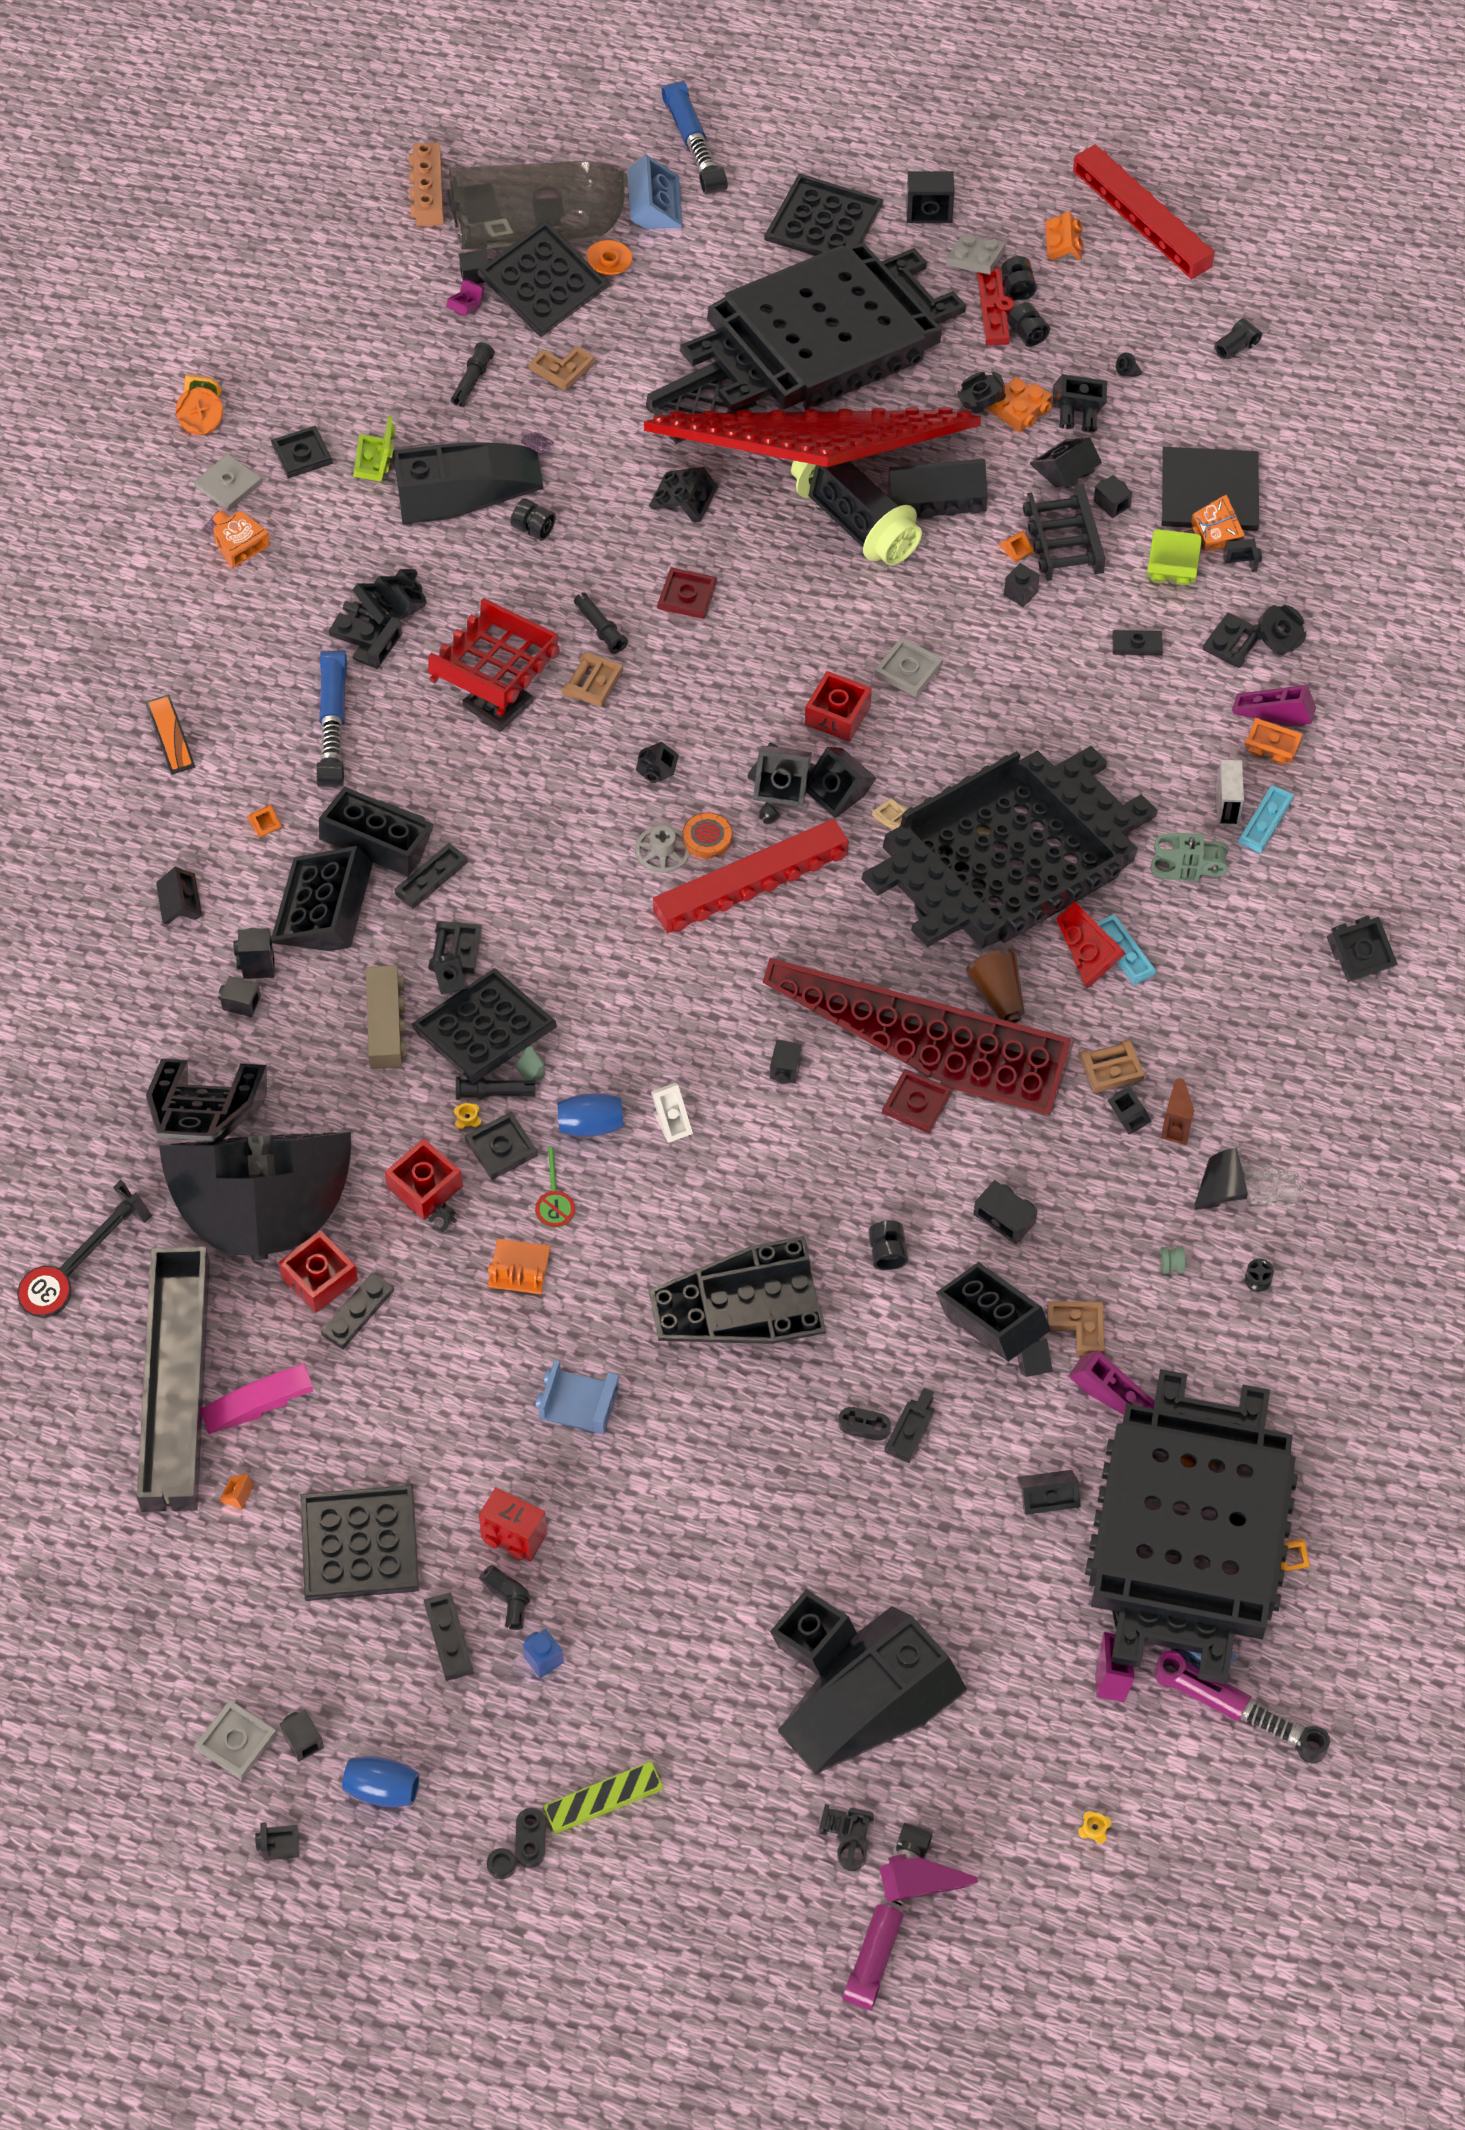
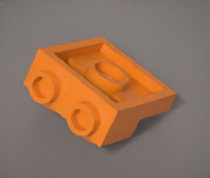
[986,376,1052,432]

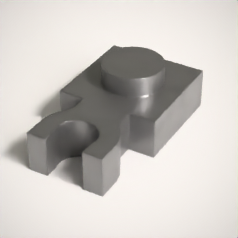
[247,1135,276,1176]

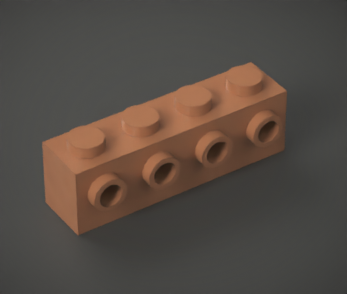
[409,142,444,226]

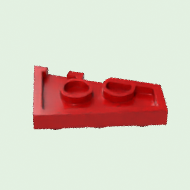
[1056,902,1126,988]

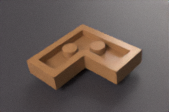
[529,346,595,391]
[1047,1301,1105,1356]

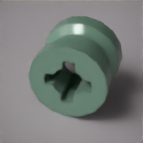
[1160,1246,1185,1274]

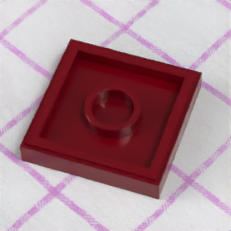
[657,567,717,619]
[882,1069,953,1134]

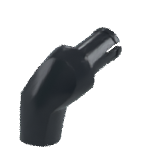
[479,1565,530,1630]

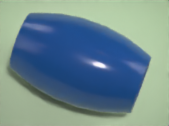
[557,1093,623,1137]
[342,1756,420,1807]

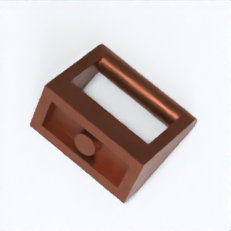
[1161,1078,1194,1145]

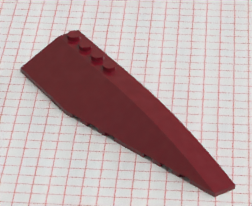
[763,958,1074,1115]

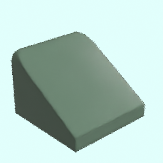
[516,1046,545,1082]

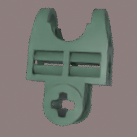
[1150,833,1228,881]

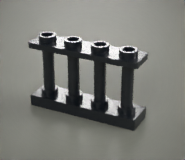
[1023,484,1106,581]

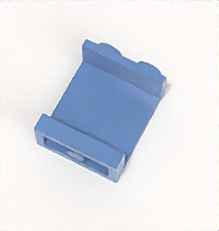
[536,1360,619,1435]

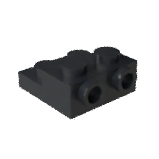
[1327,916,1398,982]

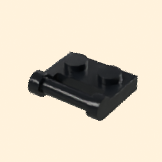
[1202,612,1262,668]
[428,921,482,974]

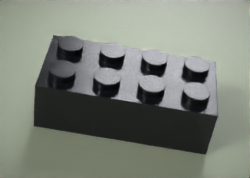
[936,1262,1051,1362]

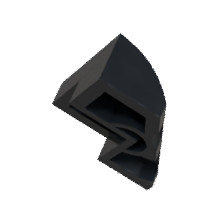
[1194,1147,1248,1210]

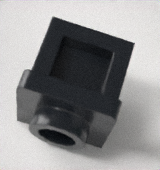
[1223,539,1262,572]
[255,1822,300,1860]

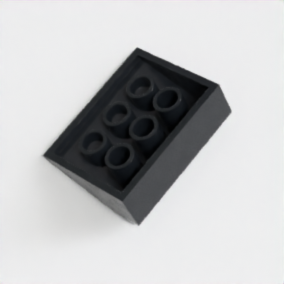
[271,846,373,951]

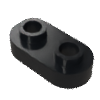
[515,1808,546,1868]

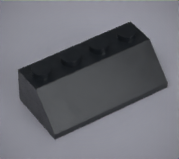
[887,459,988,518]
[319,786,434,877]

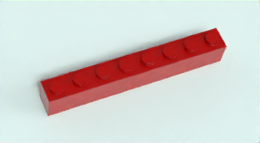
[1073,144,1215,280]
[653,818,849,934]

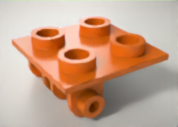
[487,1239,551,1294]

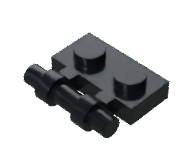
[329,601,384,648]

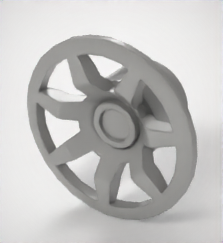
[635,826,690,873]

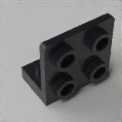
[649,467,718,522]

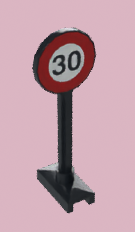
[17,1180,152,1318]

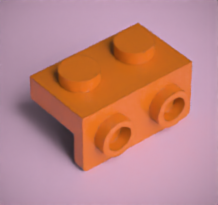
[1045,211,1084,260]
[1244,718,1303,765]

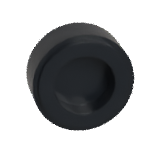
[487,1848,517,1880]

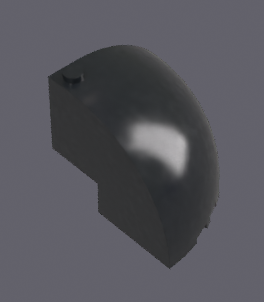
[159,1132,351,1260]

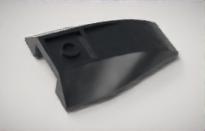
[393,442,543,525]
[648,1236,826,1344]
[778,1606,967,1775]

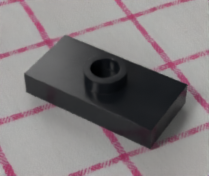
[1112,630,1163,656]

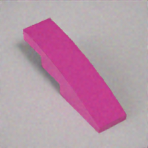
[202,1363,314,1434]

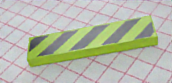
[543,1761,663,1835]

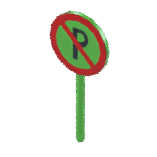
[535,1146,575,1228]

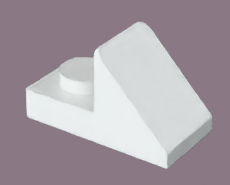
[651,1083,693,1143]

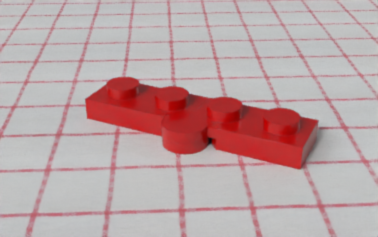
[977,268,1014,345]

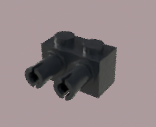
[1052,374,1107,432]

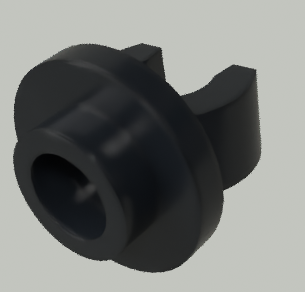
[429,1203,458,1232]

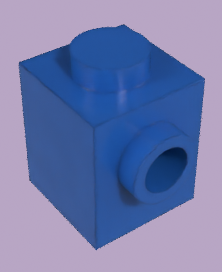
[522,1629,564,1678]

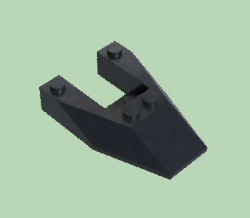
[146,1059,267,1142]

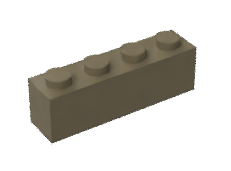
[366,965,407,1069]

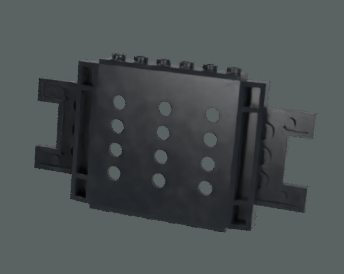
[680,243,966,411]
[861,746,1158,949]
[1085,1369,1298,1684]

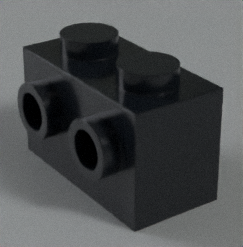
[233,928,275,979]
[973,1180,1038,1245]

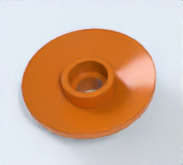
[586,240,632,275]

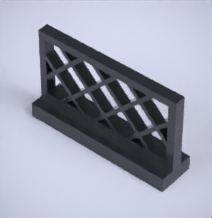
[646,362,757,444]

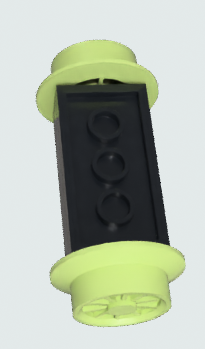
[791,461,922,565]

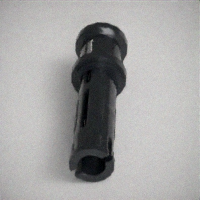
[451,342,495,407]
[574,592,628,654]
[456,1077,535,1100]

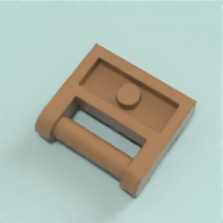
[561,652,623,707]
[1078,1039,1145,1093]

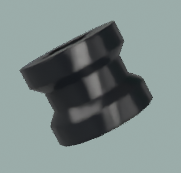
[1245,1258,1274,1292]

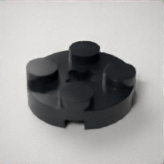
[957,371,1006,414]
[1256,605,1306,655]

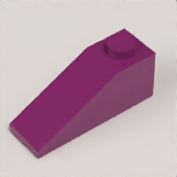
[1232,685,1316,726]
[1068,1350,1155,1415]
[879,1854,978,1903]

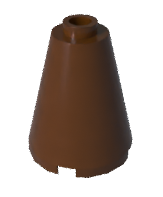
[966,949,1025,1023]

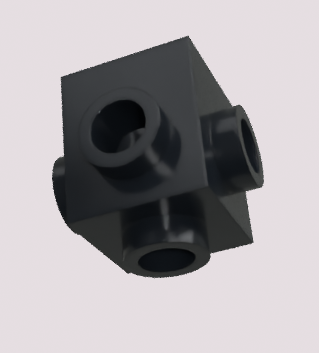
[636,741,679,783]

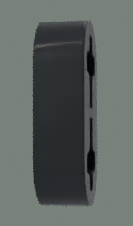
[839,1407,891,1441]

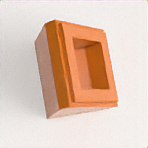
[220,1473,254,1509]

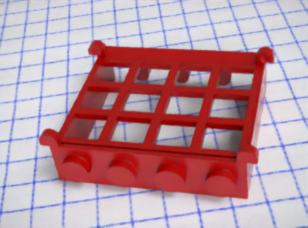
[428,598,560,717]

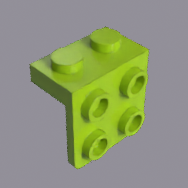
[353,416,396,482]
[1147,529,1201,585]

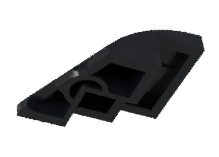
[352,569,427,625]

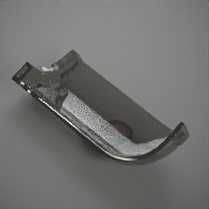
[449,161,628,250]

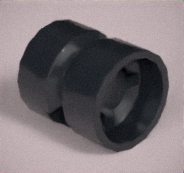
[1001,256,1037,300]
[1007,302,1050,347]
[510,498,556,541]
[868,1220,908,1271]

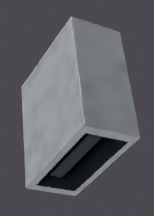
[1216,760,1244,825]

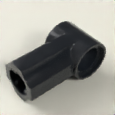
[1214,318,1262,359]

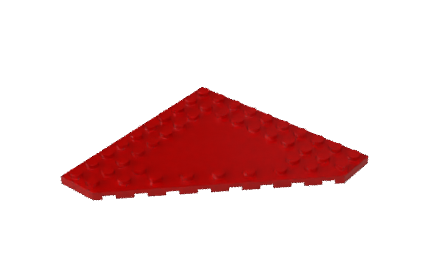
[644,407,981,467]

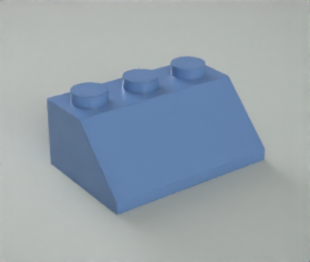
[627,154,683,229]

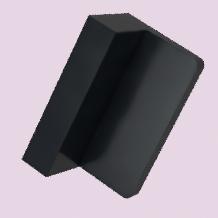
[353,617,402,670]
[156,867,202,925]
[1017,1470,1081,1515]

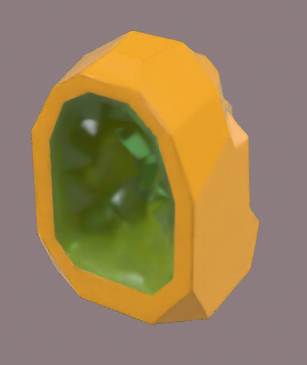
[183,373,222,397]

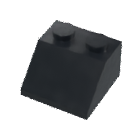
[1030,437,1102,489]
[753,745,812,807]
[806,747,876,818]

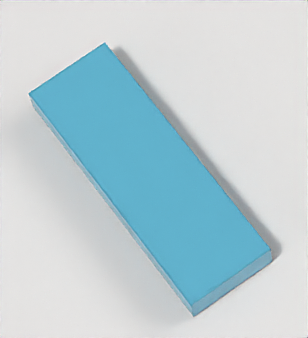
[1238,785,1294,853]
[1096,914,1156,985]

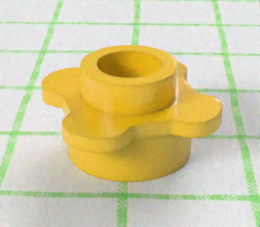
[453,1103,481,1129]
[1078,1811,1112,1844]

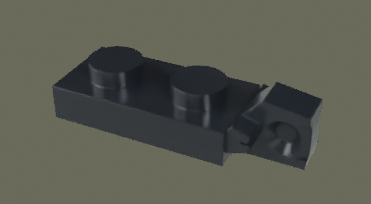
[884,1388,934,1463]

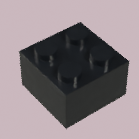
[906,171,955,223]
[770,1589,857,1676]

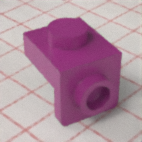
[446,279,484,316]

